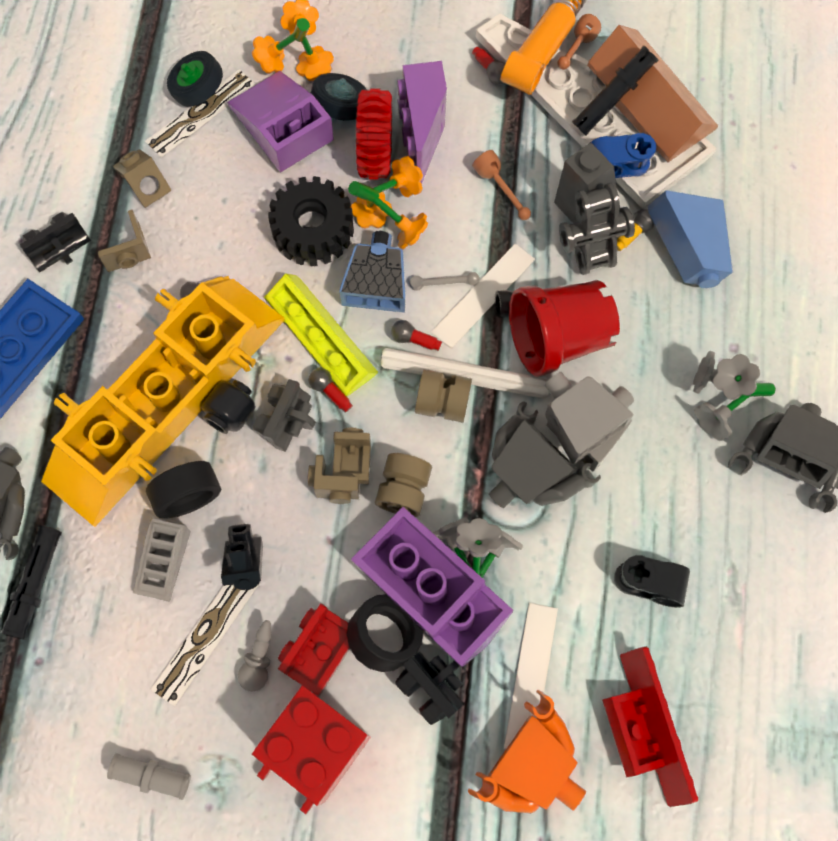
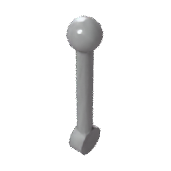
[410,272,480,291]

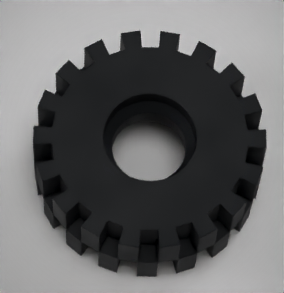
[268,176,354,266]

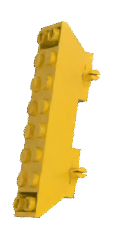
[41,279,285,527]

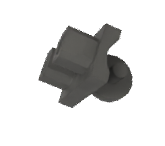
[253,379,316,452]

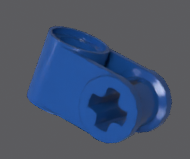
[590,133,656,178]

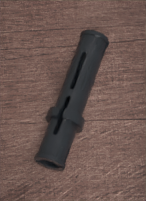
[572,45,659,136]
[0,525,62,640]

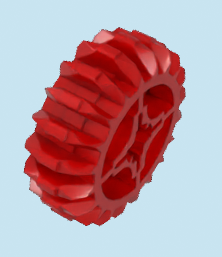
[356,88,392,180]

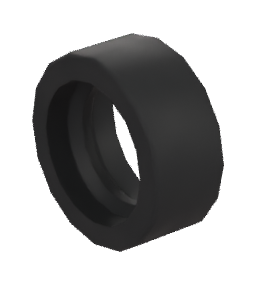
[145,461,222,519]
[346,594,423,672]

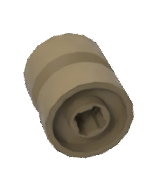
[415,369,472,423]
[375,453,432,517]

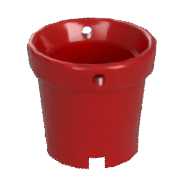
[509,280,620,377]

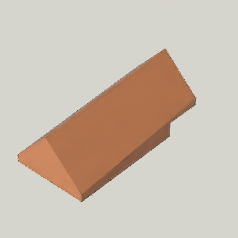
[587,25,718,162]

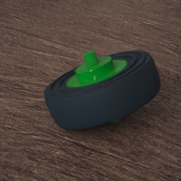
[167,51,223,107]

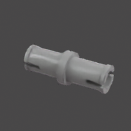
[107,753,191,800]

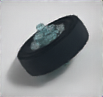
[311,73,367,121]

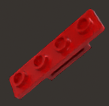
[602,646,698,807]

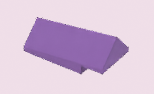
[351,507,513,667]

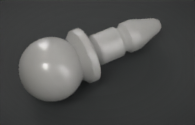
[238,620,271,691]

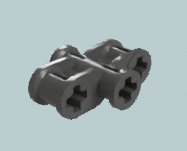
[559,183,635,275]

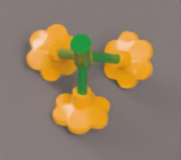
[252,0,334,81]
[348,156,428,249]

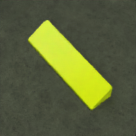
[264,273,378,396]

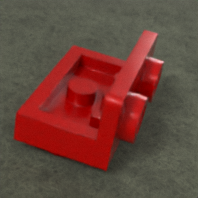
[278,604,350,697]

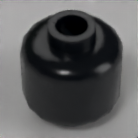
[202,380,255,434]

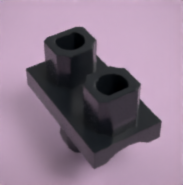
[19,212,91,273]
[221,524,263,590]
[395,652,465,725]

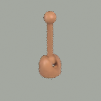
[557,14,601,70]
[472,150,531,220]

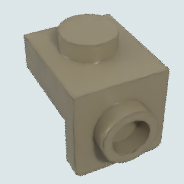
[333,428,371,484]
[308,455,360,504]

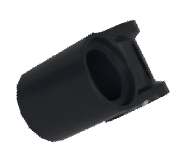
[614,555,690,608]

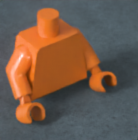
[468,690,586,814]

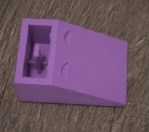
[397,61,447,184]
[227,71,334,173]

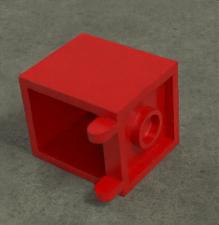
[252,685,371,815]

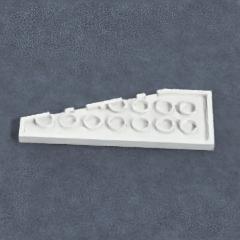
[475,14,716,209]

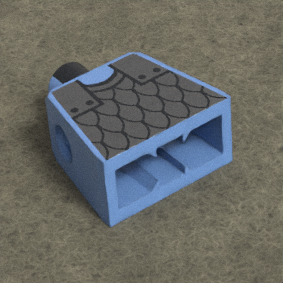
[340,231,405,313]

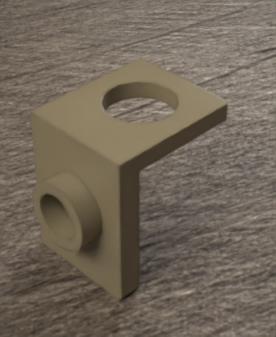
[113,149,171,208]
[98,210,151,272]

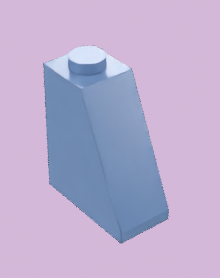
[648,190,733,288]

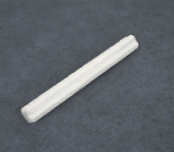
[381,348,549,399]

